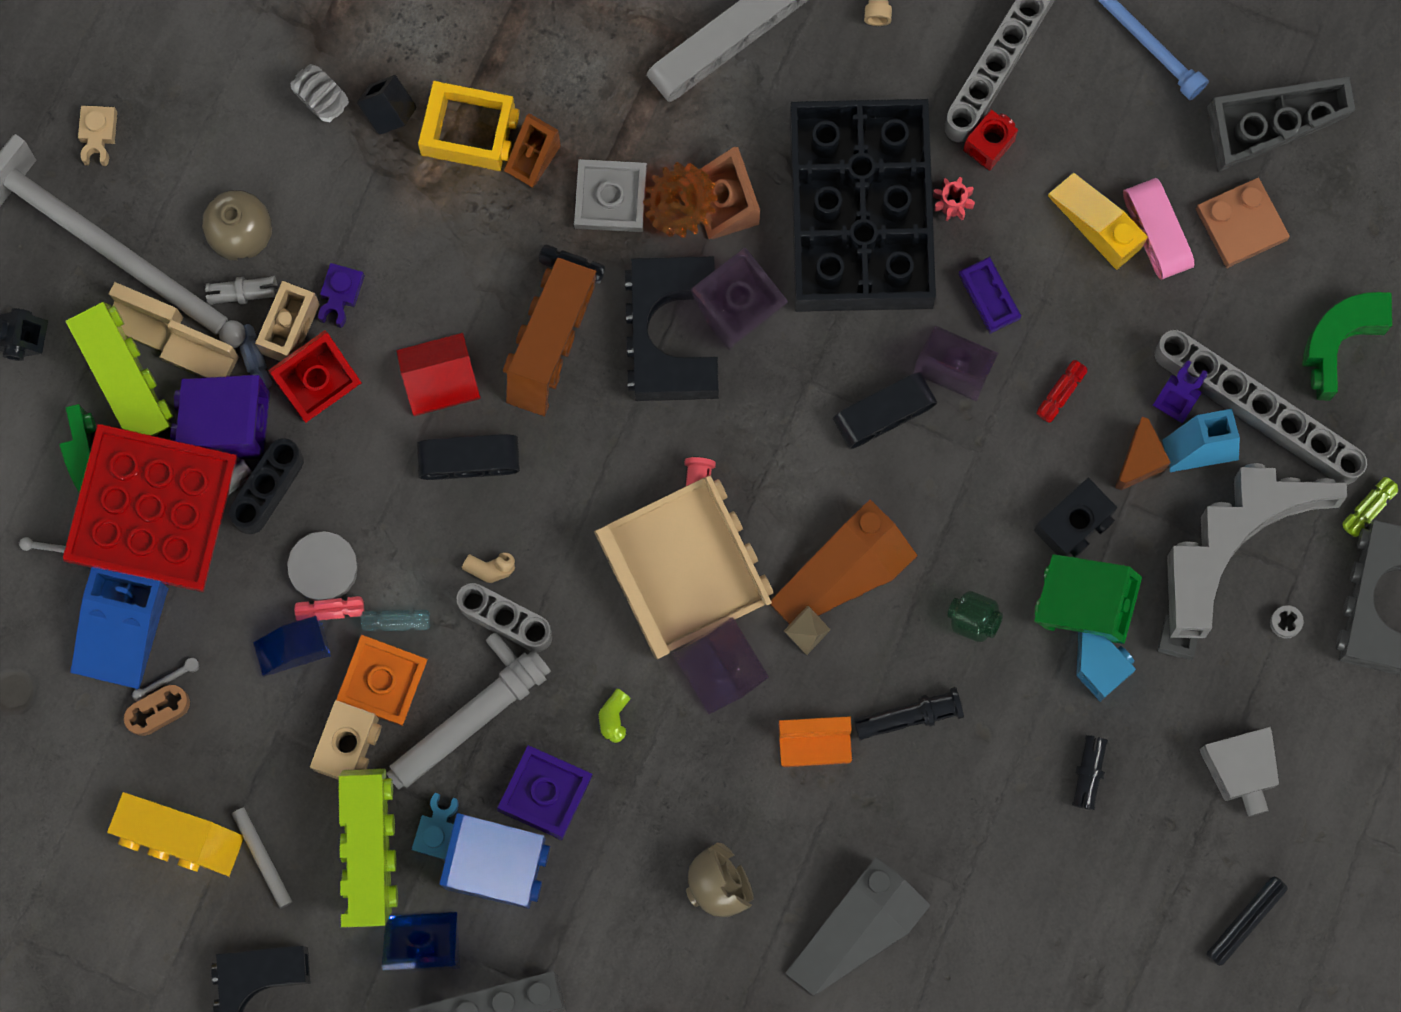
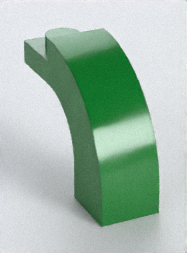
[1302,292,1392,401]

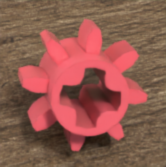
[933,177,975,221]

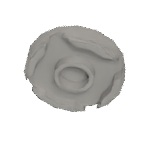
[287,531,358,601]

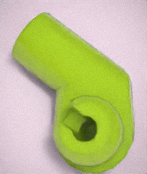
[598,688,631,743]

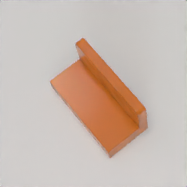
[778,716,852,767]

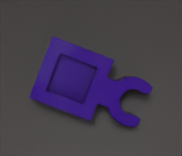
[318,263,365,328]
[1153,361,1207,423]

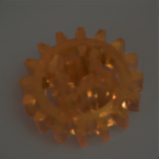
[643,162,718,238]

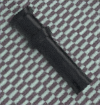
[854,687,964,740]

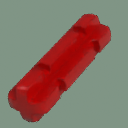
[1036,360,1088,423]

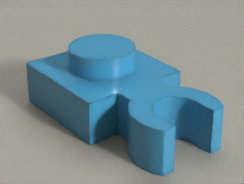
[412,793,459,860]

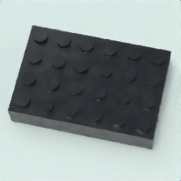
[790,99,936,312]

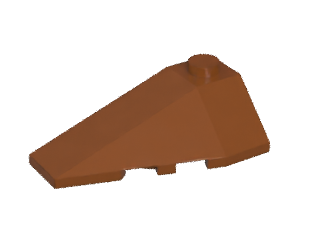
[769,499,918,625]

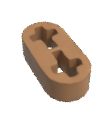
[124,685,190,736]

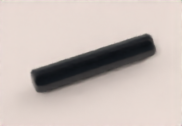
[1207,876,1288,966]

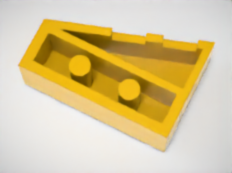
[107,792,244,877]

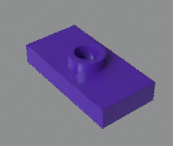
[958,257,1022,334]

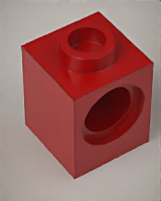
[963,109,1018,171]

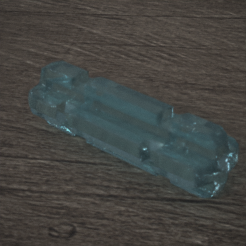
[361,610,430,631]

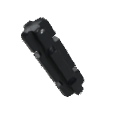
[539,245,605,284]

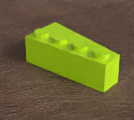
[65,302,174,436]
[339,769,398,927]

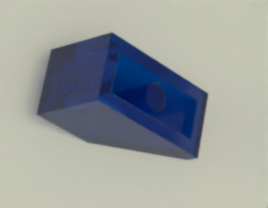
[253,616,331,677]

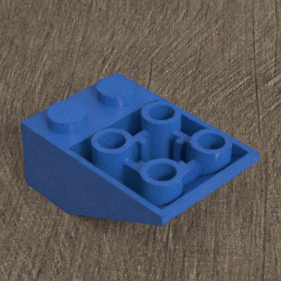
[71,567,169,689]

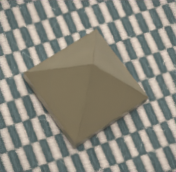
[784,606,830,655]

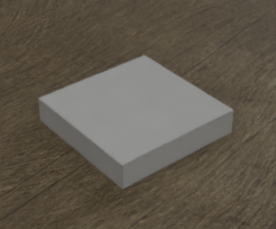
[574,159,647,232]

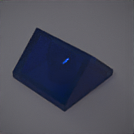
[382,912,460,973]

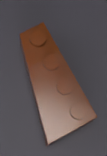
[503,257,596,417]

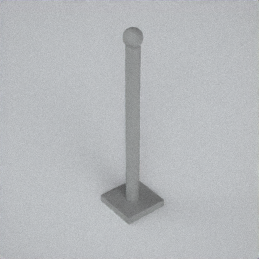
[0,134,246,348]

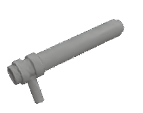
[386,633,551,789]

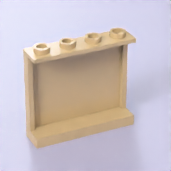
[594,475,773,659]

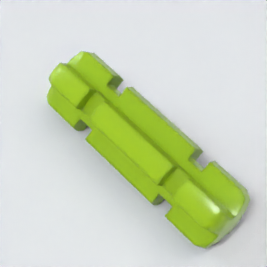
[1342,477,1398,537]

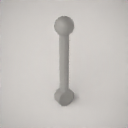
[19,537,66,553]
[132,658,199,702]

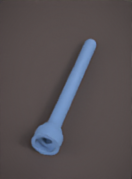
[1098,0,1209,100]

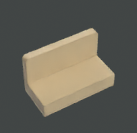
[109,282,183,352]
[160,320,239,378]

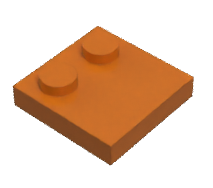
[336,634,428,726]

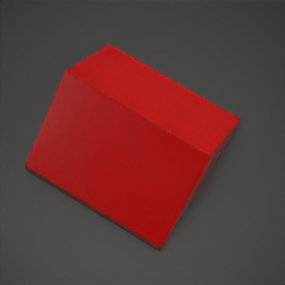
[268,330,362,423]
[396,333,481,416]

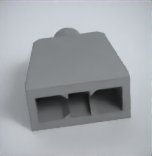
[1199,727,1279,817]

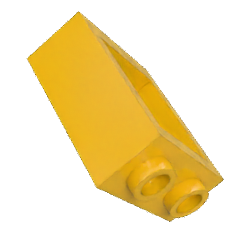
[418,81,520,171]

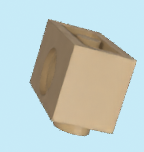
[255,281,320,361]
[310,700,382,780]

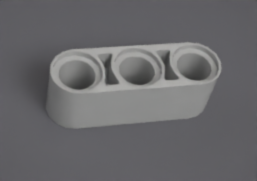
[456,583,552,652]

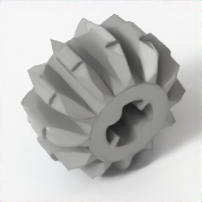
[290,64,349,123]

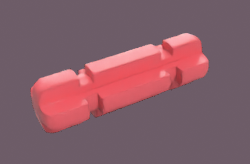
[294,596,364,623]

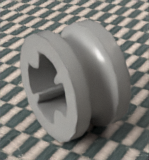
[1270,605,1304,638]

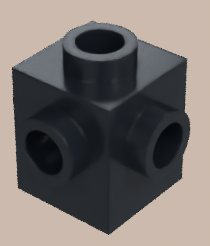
[0,308,48,361]

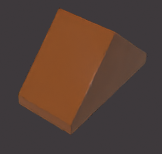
[504,113,561,188]
[1115,417,1171,490]

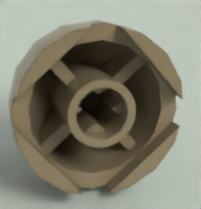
[202,190,272,260]
[686,842,754,917]

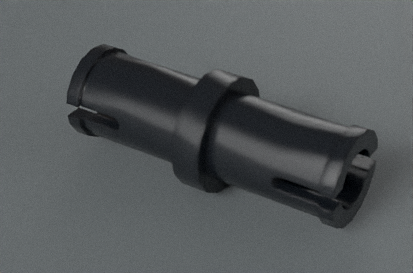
[1072,735,1108,810]

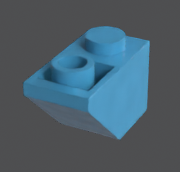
[1162,409,1240,472]
[1076,632,1136,702]

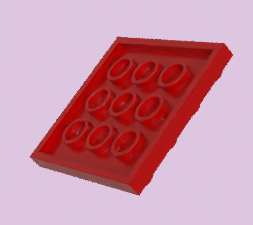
[63,424,237,593]

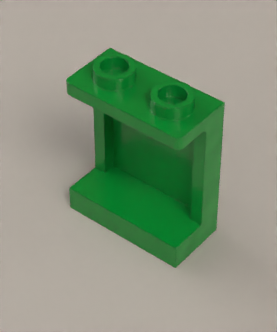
[1034,554,1142,644]

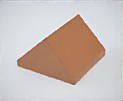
[688,147,760,239]

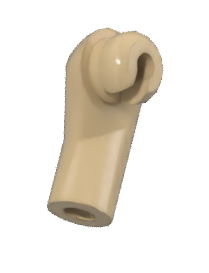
[462,552,515,583]

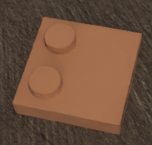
[1196,177,1290,268]

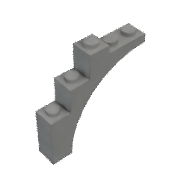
[1167,463,1347,638]

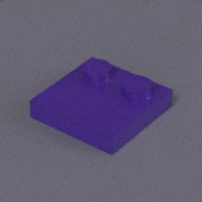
[497,745,592,840]

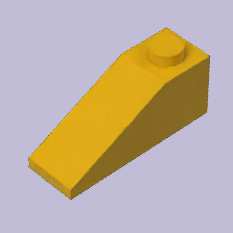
[1048,173,1148,270]

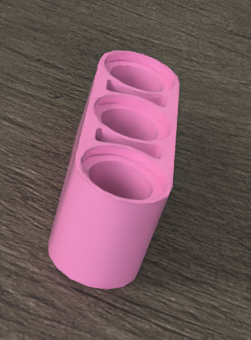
[1123,178,1194,280]

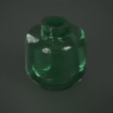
[947,591,1003,642]

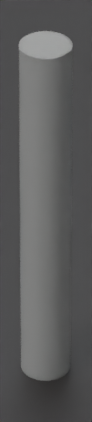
[231,807,293,909]

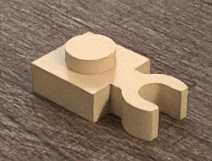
[78,106,117,166]

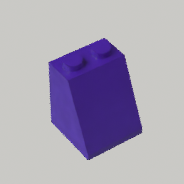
[170,375,270,460]

